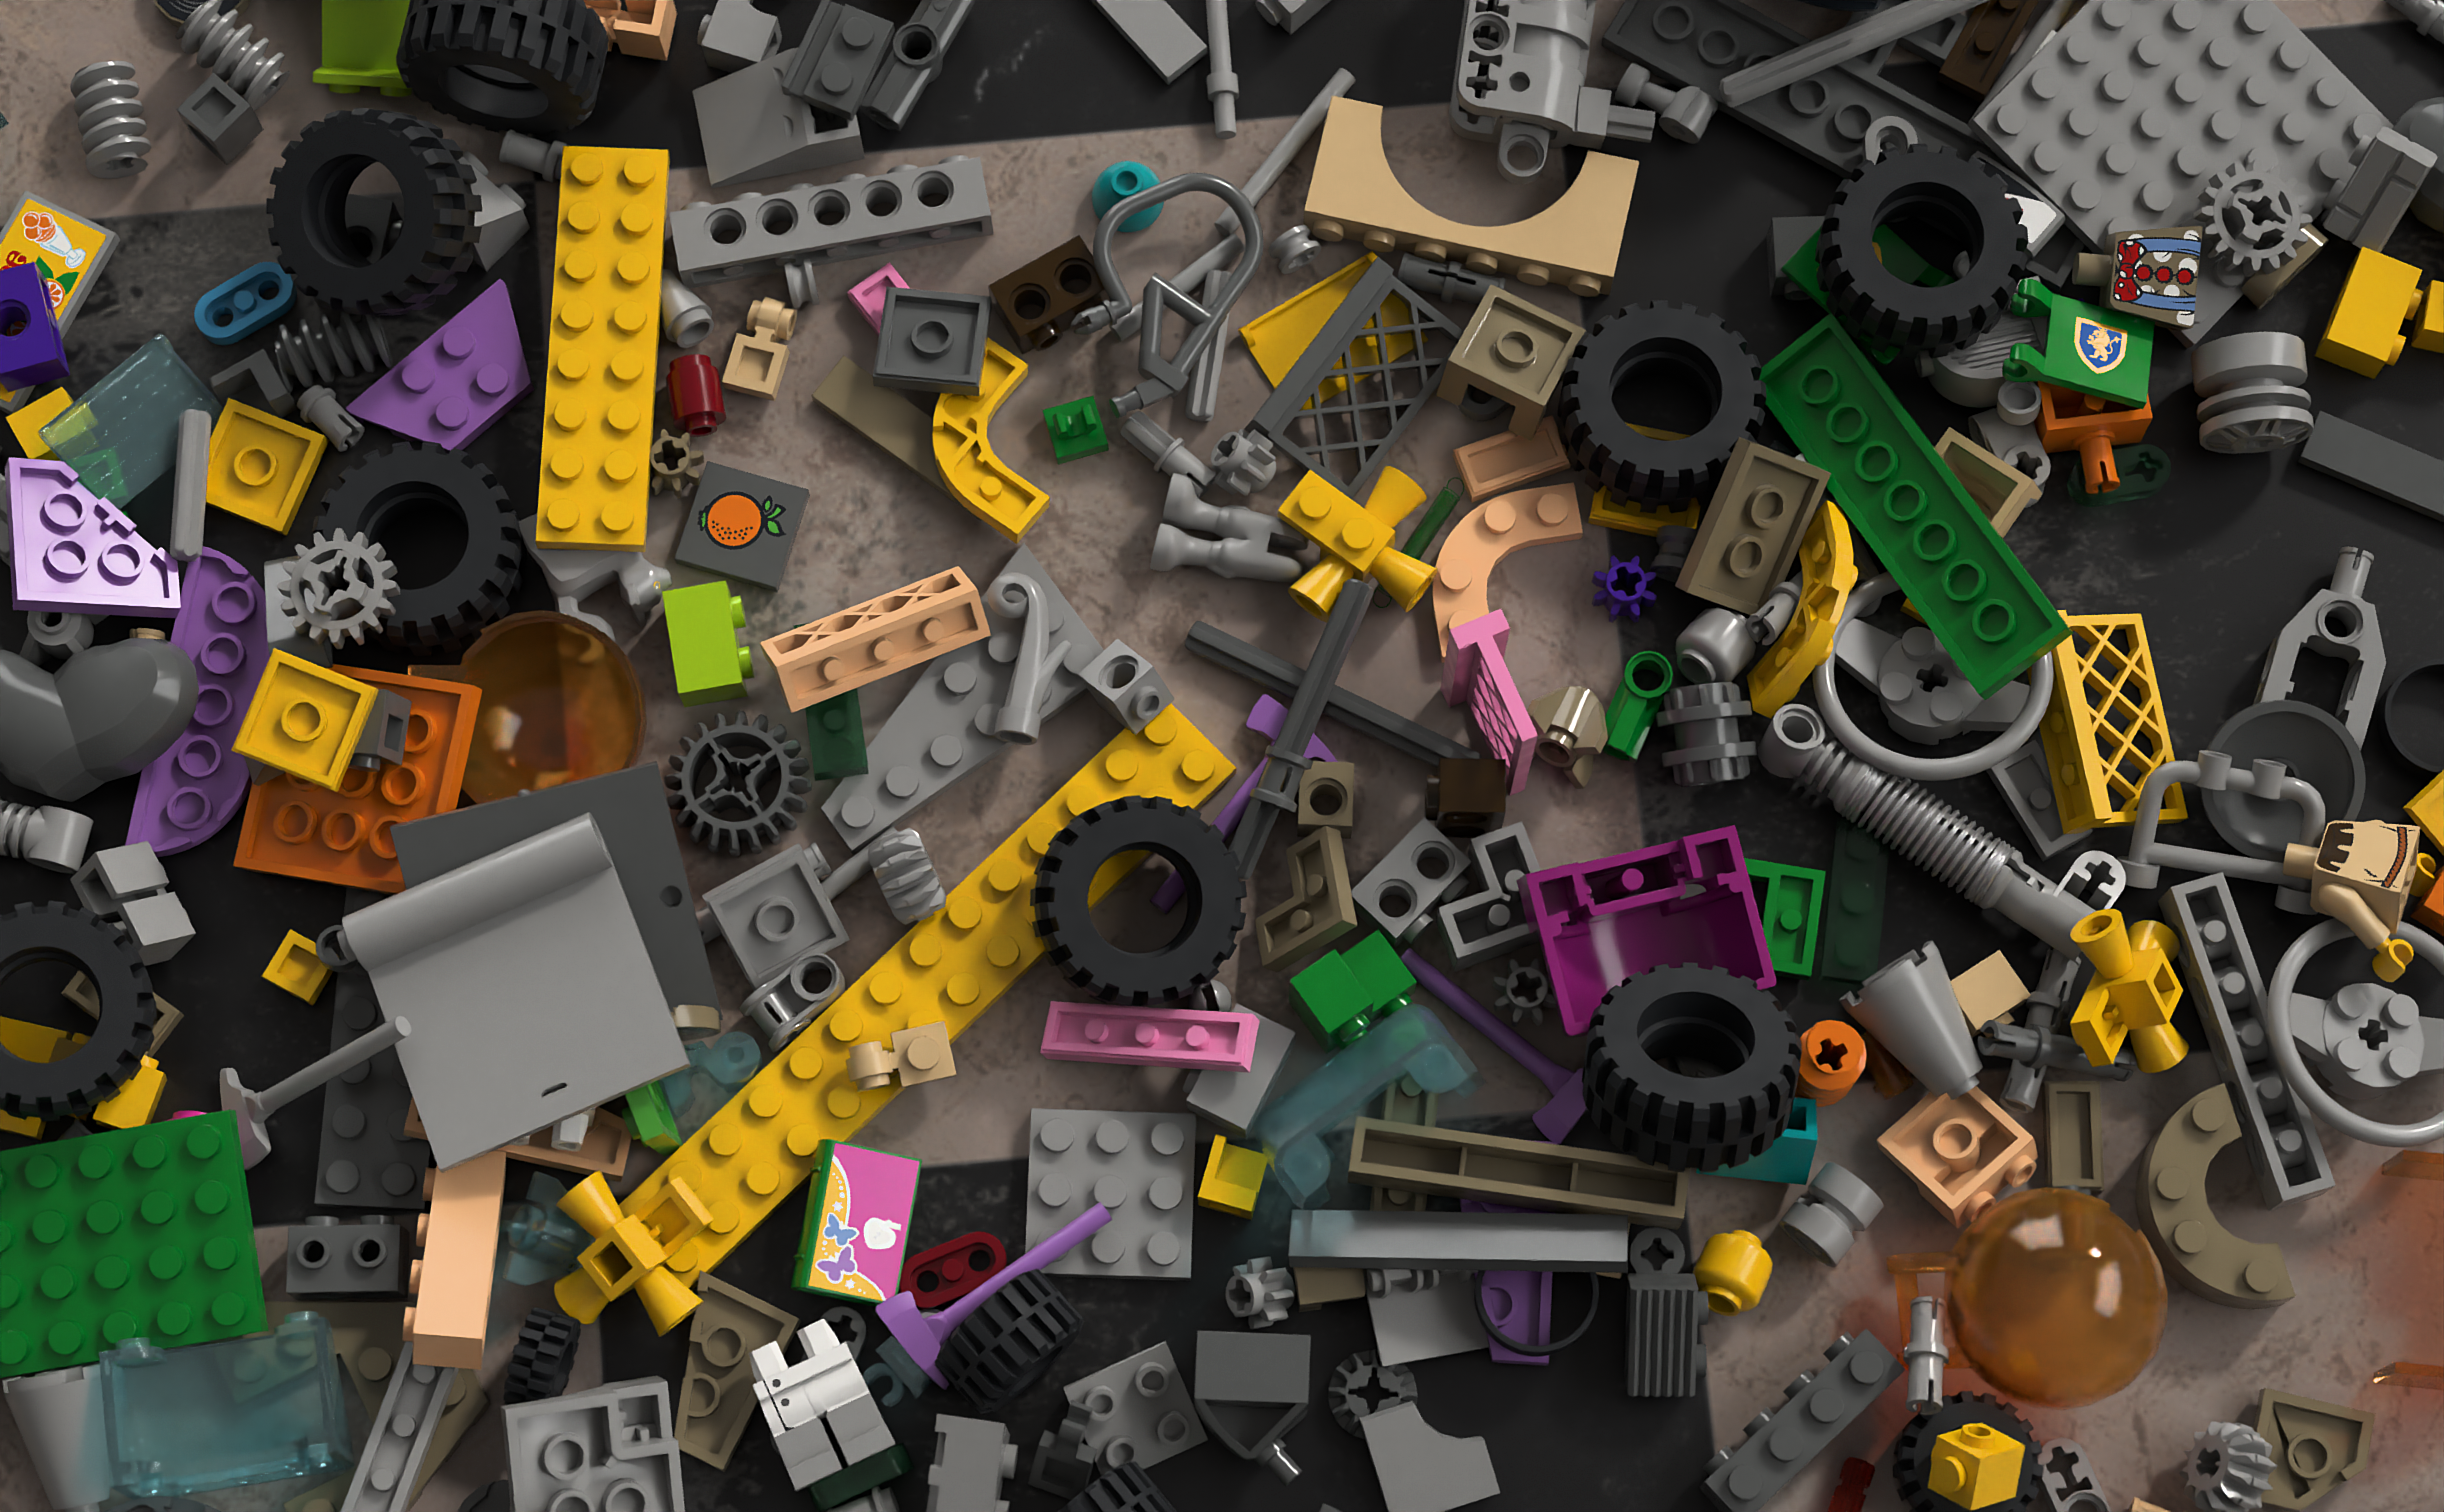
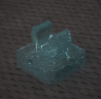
[863,1335,932,1407]

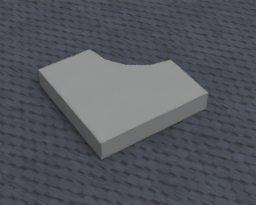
[1359,1401,1500,1512]

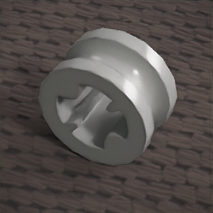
[1268,225,1321,274]
[784,258,820,309]

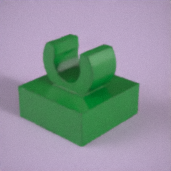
[1043,396,1109,465]

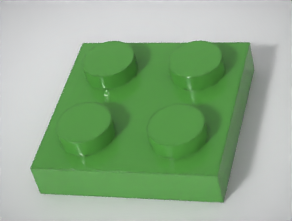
[622,1080,683,1157]

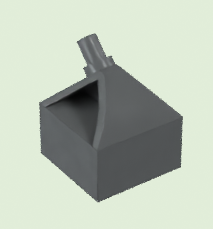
[1194,1331,1311,1486]

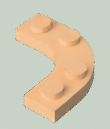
[1432,482,1583,663]

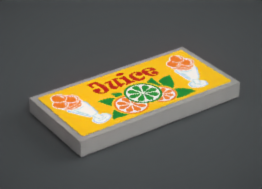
[0,190,121,415]

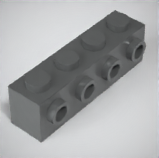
[1698,1328,1906,1512]

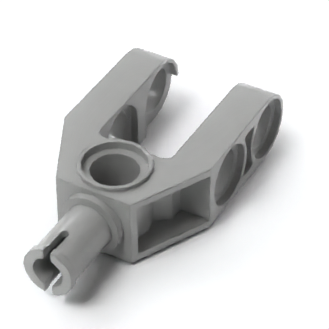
[2253,547,2386,751]

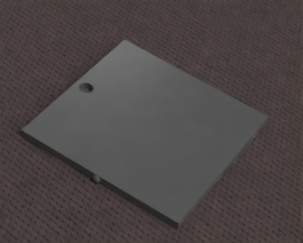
[390,761,723,1020]

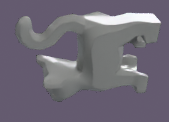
[519,513,672,666]

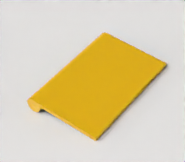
[1238,251,1428,411]

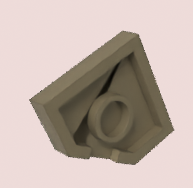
[2253,1388,2375,1512]

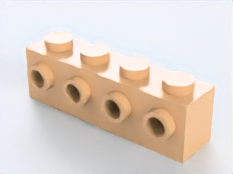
[403,1151,506,1370]

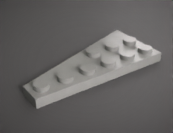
[821,543,1104,855]

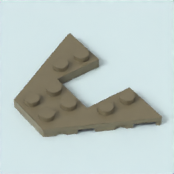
[210,1301,491,1512]

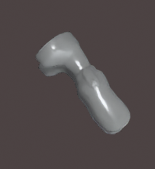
[1150,473,1310,582]

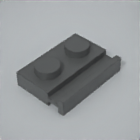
[781,0,895,121]

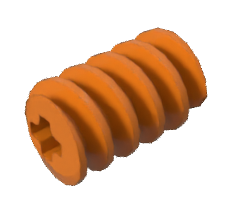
[1795,1020,1867,1108]

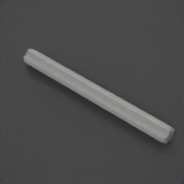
[1719,0,1989,107]

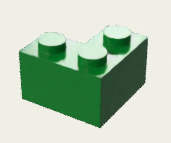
[1288,929,1417,1054]

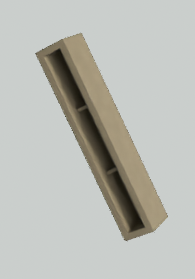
[1347,1116,1690,1230]

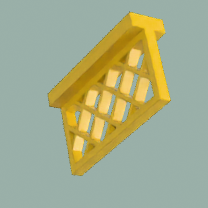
[2026,610,2188,834]

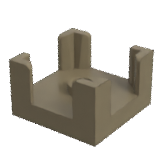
[1436,284,1586,441]

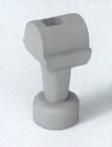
[1614,63,1718,144]

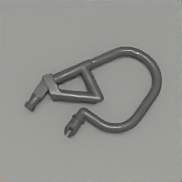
[1071,173,1264,418]

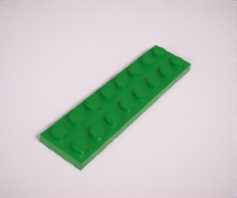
[1759,313,2073,701]

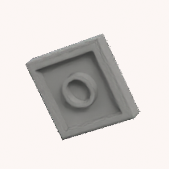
[702,843,850,991]

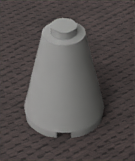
[1839,940,1983,1100]
[2,1360,117,1512]

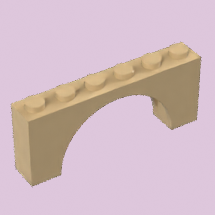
[1304,96,1639,297]

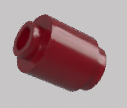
[666,354,726,437]

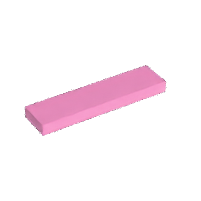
[1040,1001,1260,1073]

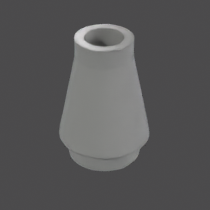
[660,269,714,348]

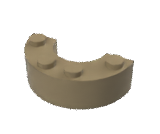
[2136,1083,2296,1309]

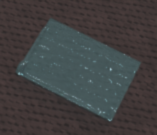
[38,333,223,510]

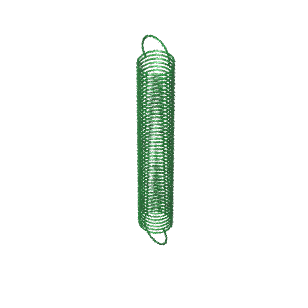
[1373,477,1464,608]

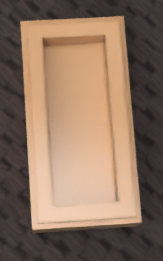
[1453,415,1571,503]

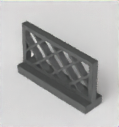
[1244,257,1464,499]

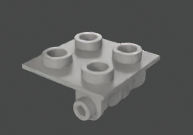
[1363,1268,1489,1367]
[1063,1341,1208,1476]

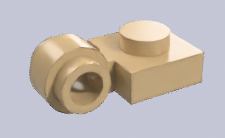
[722,297,797,401]
[845,1021,957,1092]

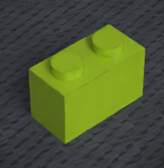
[662,580,755,708]

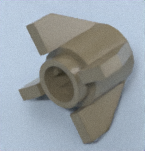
[1527,686,1608,789]

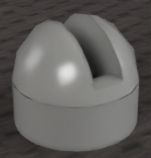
[1188,979,1232,1012]

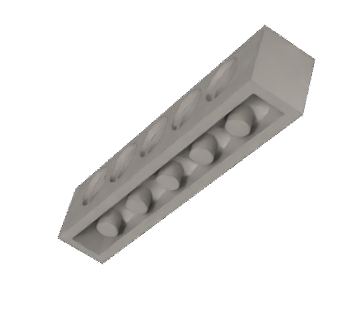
[669,155,994,289]
[2158,872,2336,1211]

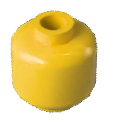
[1692,1230,1773,1316]

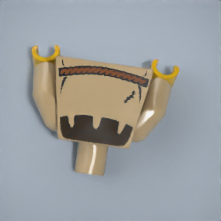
[2283,820,2436,982]

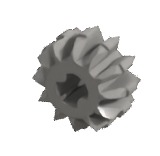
[868,828,947,924]
[2179,1421,2277,1512]

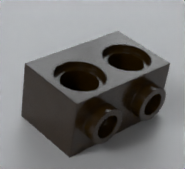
[988,235,1111,355]
[1425,758,1506,838]

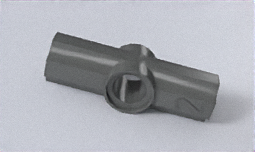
[860,0,975,131]

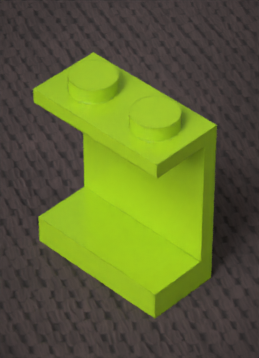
[313,0,412,96]

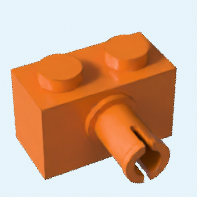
[2034,381,2153,494]

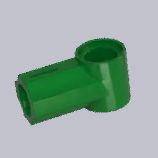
[1602,651,1673,763]

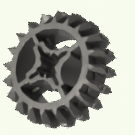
[664,710,812,857]

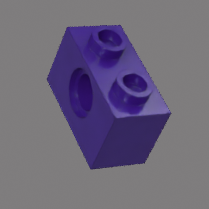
[0,262,70,392]

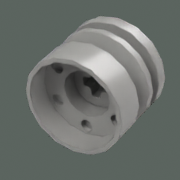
[2191,331,2314,454]

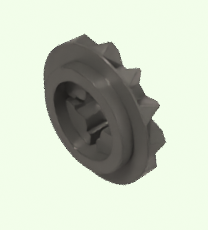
[1328,1349,1418,1439]

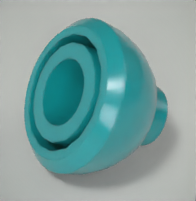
[1092,161,1164,232]

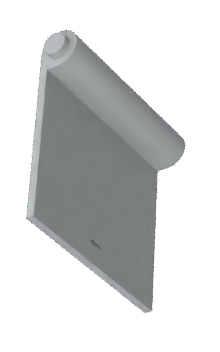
[337,812,691,1173]

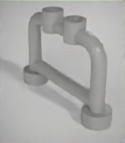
[2117,750,2325,915]

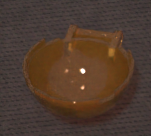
[408,610,647,805]
[1886,1187,2168,1410]

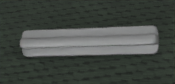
[1185,270,1232,422]
[170,409,212,562]

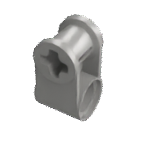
[1968,407,2051,508]
[739,952,846,1052]

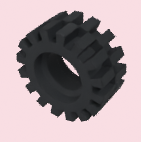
[503,1307,581,1405]

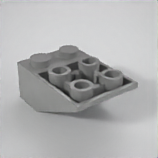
[693,47,865,188]

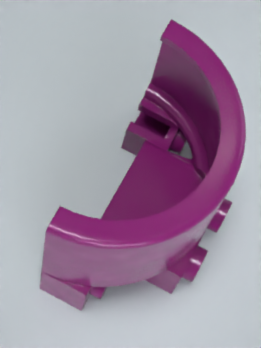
[1516,825,1777,1038]

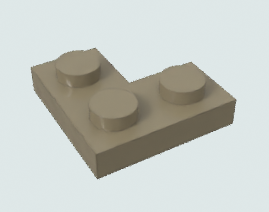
[1255,826,1357,972]

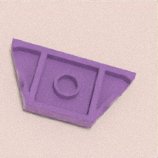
[345,279,534,454]

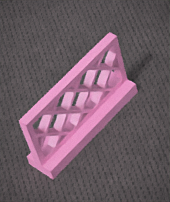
[1440,609,1538,796]

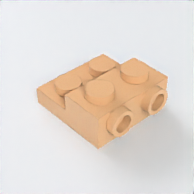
[1876,1086,2038,1229]

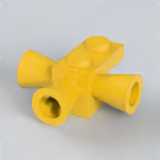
[1277,466,1438,622]
[2070,909,2189,1073]
[554,1170,715,1337]

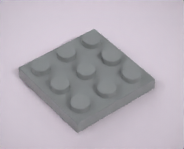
[1025,1108,1196,1281]

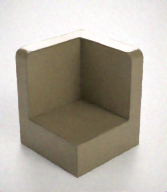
[1293,1267,1366,1312]

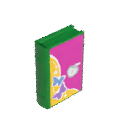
[790,1139,922,1307]

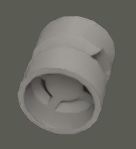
[1779,1161,1884,1268]

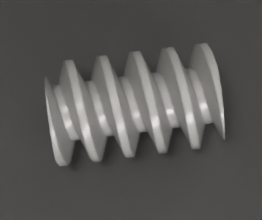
[175,0,290,111]
[70,61,151,179]

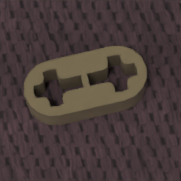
[2241,223,2329,309]

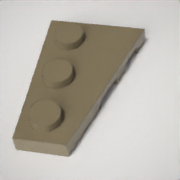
[674,1270,801,1472]

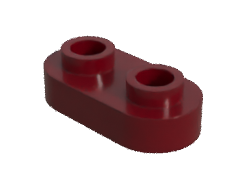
[899,1231,1007,1310]

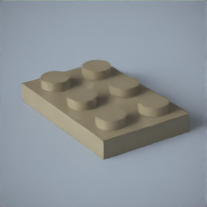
[1675,437,1831,615]

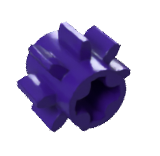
[1592,555,1657,623]

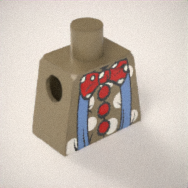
[2072,226,2203,331]

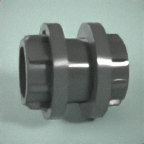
[1656,682,1757,787]

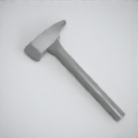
[220,1016,411,1170]

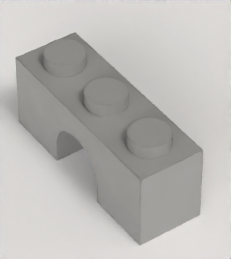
[697,0,782,73]

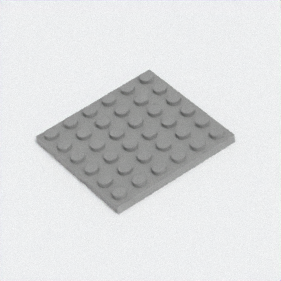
[1967,0,2393,349]

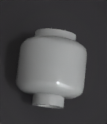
[1675,608,1756,685]

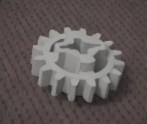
[2193,159,2312,277]
[277,528,400,649]

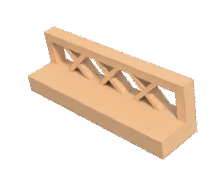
[760,566,991,713]

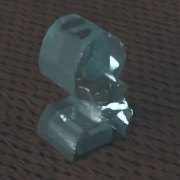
[662,1031,763,1119]

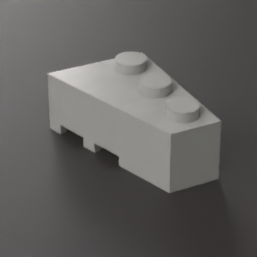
[926,1414,1018,1512]

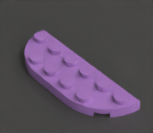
[125,546,270,857]

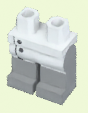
[749,1319,895,1492]

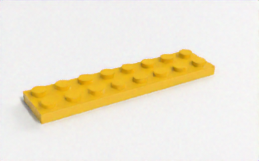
[535,146,670,552]

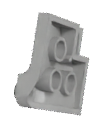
[501,1376,685,1512]

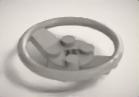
[1812,571,2054,781]
[2267,918,2444,1147]

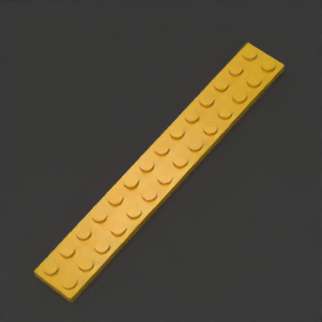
[618,703,1237,1291]

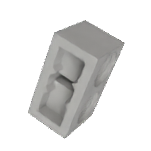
[1351,817,1472,949]

